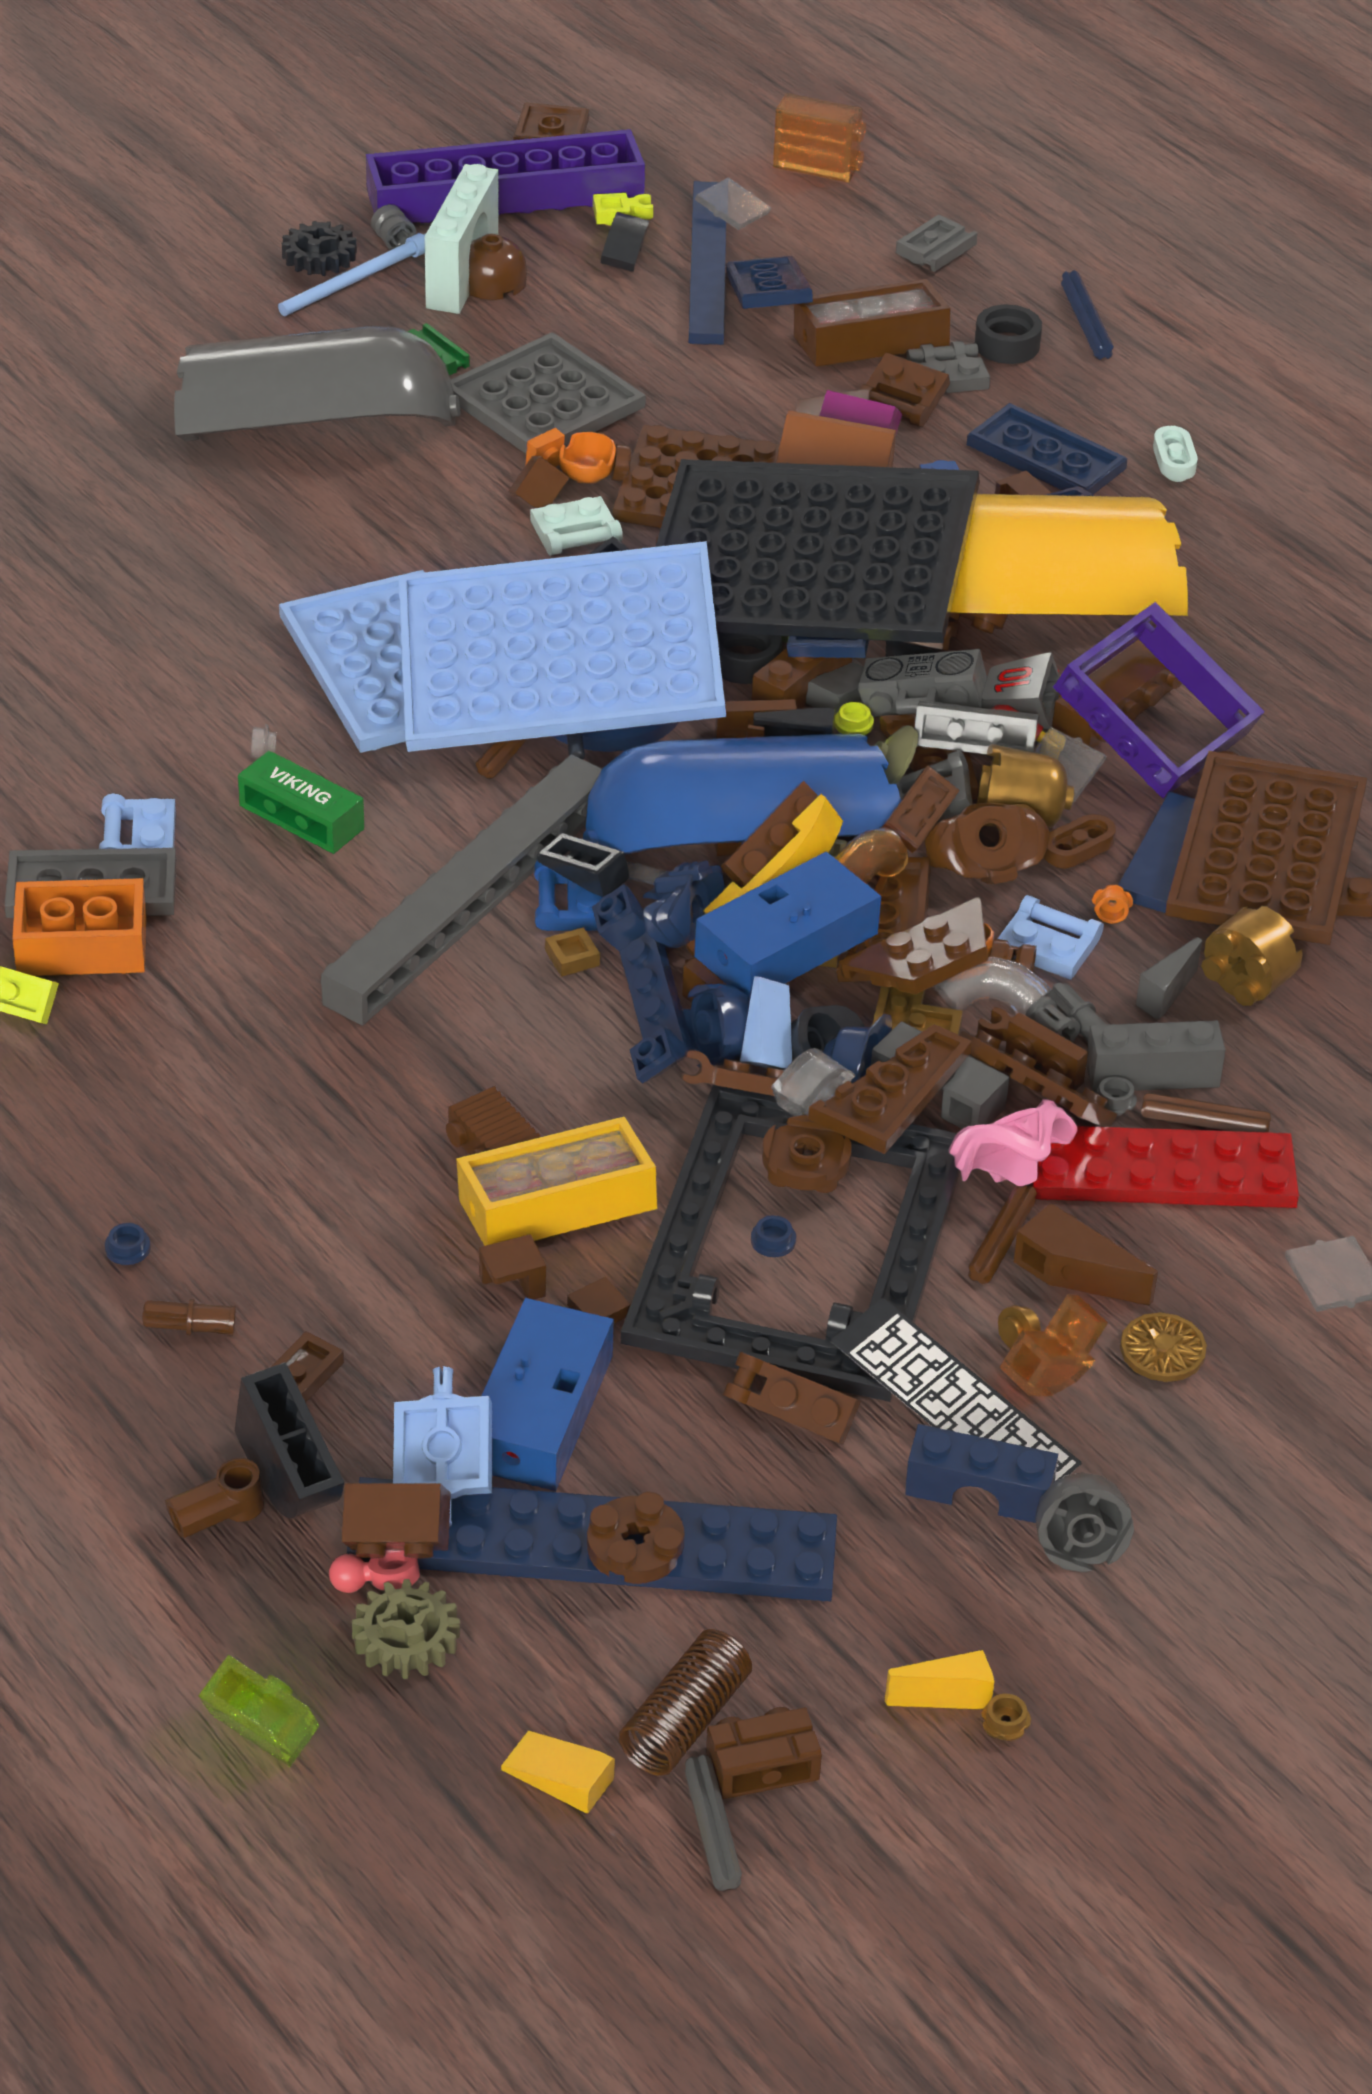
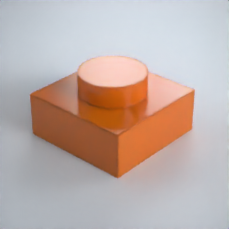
[525,427,565,467]

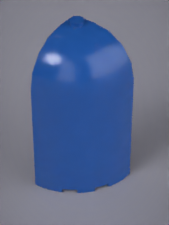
[582,734,901,855]

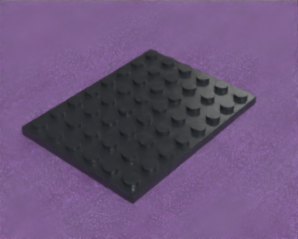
[655,459,980,643]

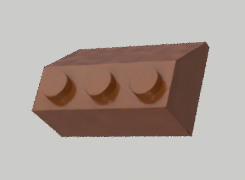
[776,410,896,467]

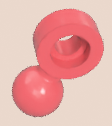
[329,1550,420,1593]

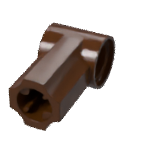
[165,1458,264,1538]

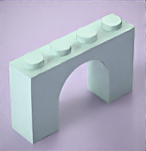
[425,164,498,314]

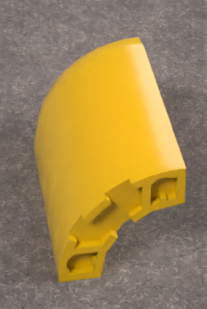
[951,494,1188,616]

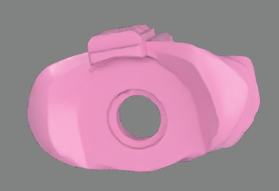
[949,1100,1077,1186]

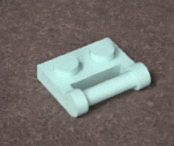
[530,496,623,556]

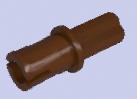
[142,1299,236,1336]

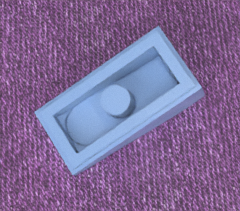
[740,976,792,1071]

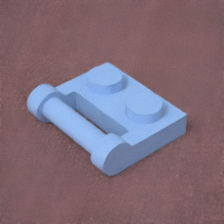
[99,793,176,849]
[998,895,1104,980]

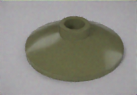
[874,725,918,784]

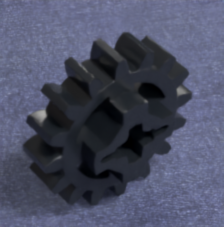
[281,221,357,276]

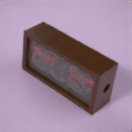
[794,279,951,367]

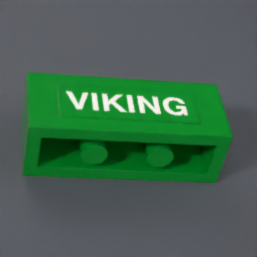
[238,751,364,854]

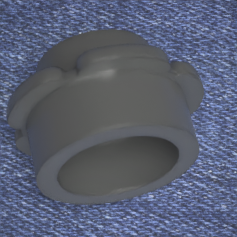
[1096,1076,1137,1116]

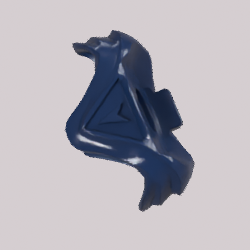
[643,860,726,948]

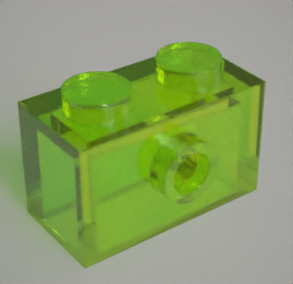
[198,1655,320,1767]

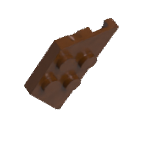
[838,897,989,994]

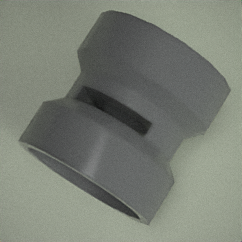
[371,204,416,250]

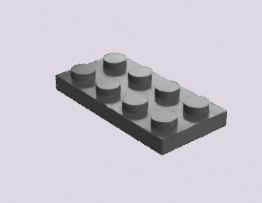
[5,848,177,918]

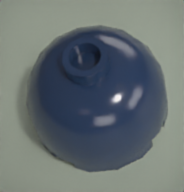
[683,984,750,1068]

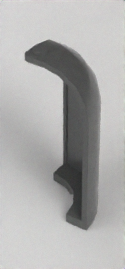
[174,326,461,441]

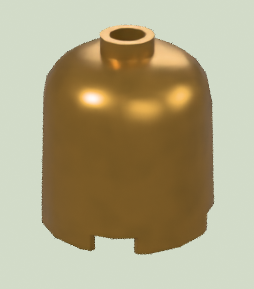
[977,744,1074,829]

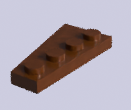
[836,857,931,982]
[808,1024,972,1154]

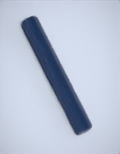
[1061,270,1114,360]

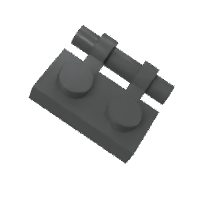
[906,341,990,393]

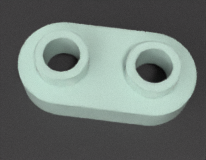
[1153,426,1198,482]

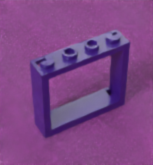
[1053,602,1265,799]

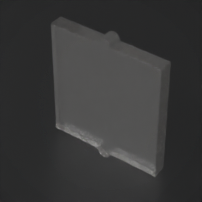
[695,177,771,230]
[1034,727,1106,811]
[1285,1236,1372,1312]

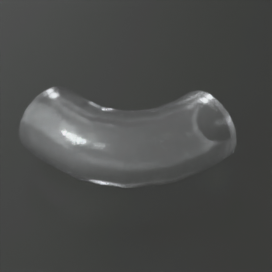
[934,957,1052,1015]

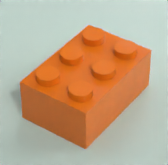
[12,878,146,976]

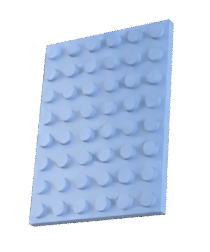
[399,541,726,752]

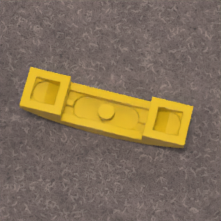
[703,794,843,914]

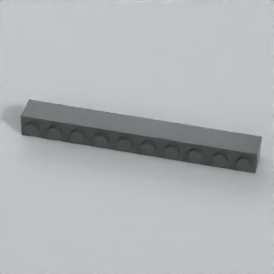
[320,754,602,1026]

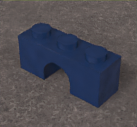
[905,1424,1059,1523]

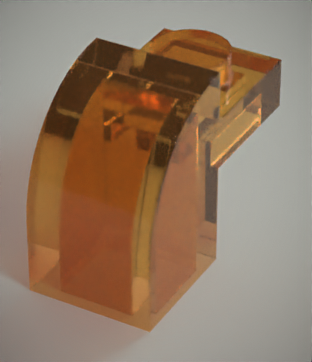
[999,1294,1108,1396]

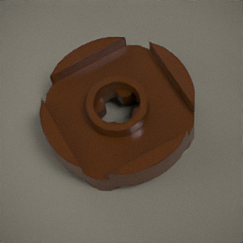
[762,1115,852,1193]
[587,1492,685,1584]

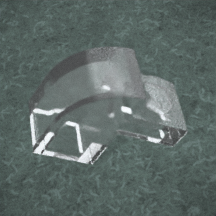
[771,1048,855,1116]

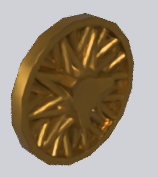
[1120,1312,1207,1382]

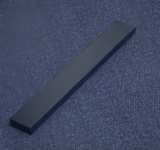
[688,181,727,345]

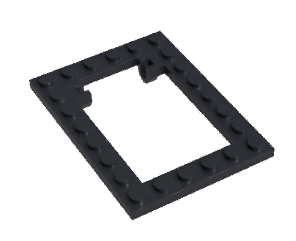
[620,1085,960,1402]

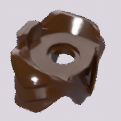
[925,803,1049,884]

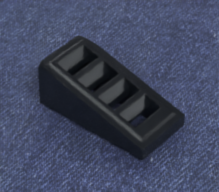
[536,833,629,897]

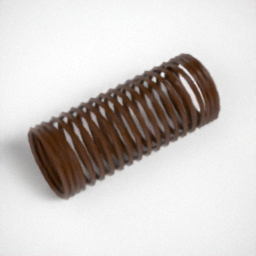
[619,1629,752,1776]

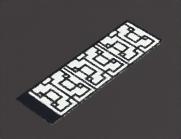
[831,1298,1082,1481]

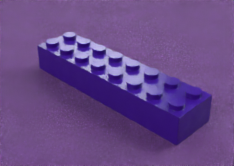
[366,129,645,223]

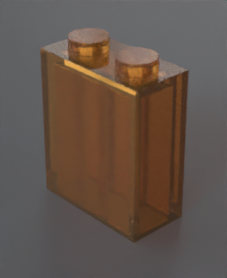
[773,93,866,183]

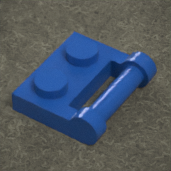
[534,860,603,931]

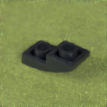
[600,212,650,272]

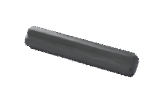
[685,1755,742,1891]

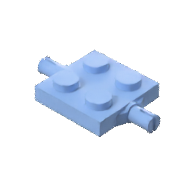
[393,1366,492,1527]

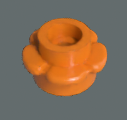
[1092,885,1133,924]

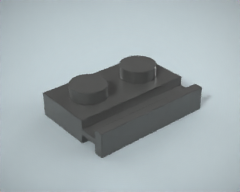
[896,214,978,272]

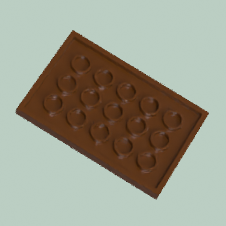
[1165,750,1367,945]

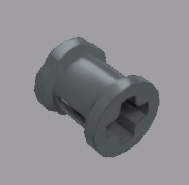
[1025,996,1081,1043]

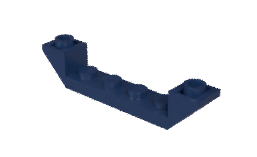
[592,884,694,1084]

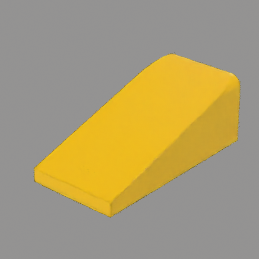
[885,1650,994,1709]
[501,1731,615,1814]

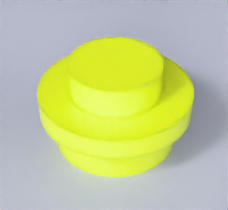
[834,702,874,735]

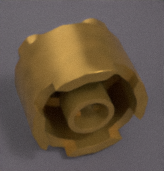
[1201,906,1303,1006]

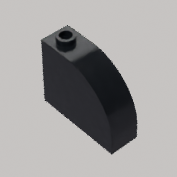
[234,1362,345,1519]

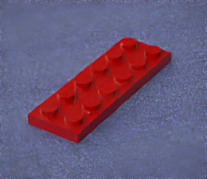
[1031,1126,1299,1208]

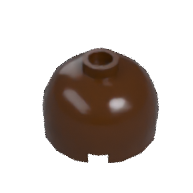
[469,234,527,300]

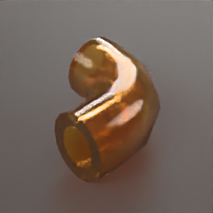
[835,828,908,884]

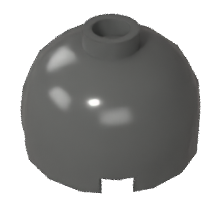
[1035,1472,1134,1572]

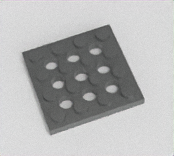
[450,332,646,454]

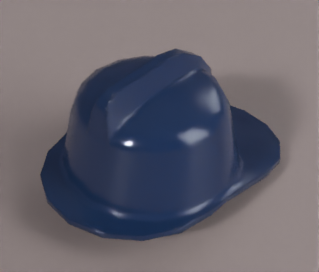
[820,1014,892,1084]

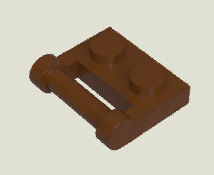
[859,353,950,427]

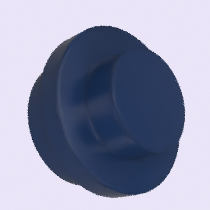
[751,1215,796,1257]
[105,1223,151,1265]

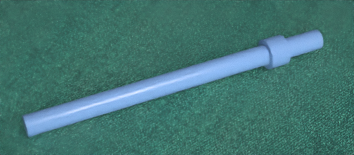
[278,233,426,317]

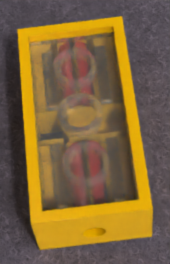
[456,1117,657,1246]

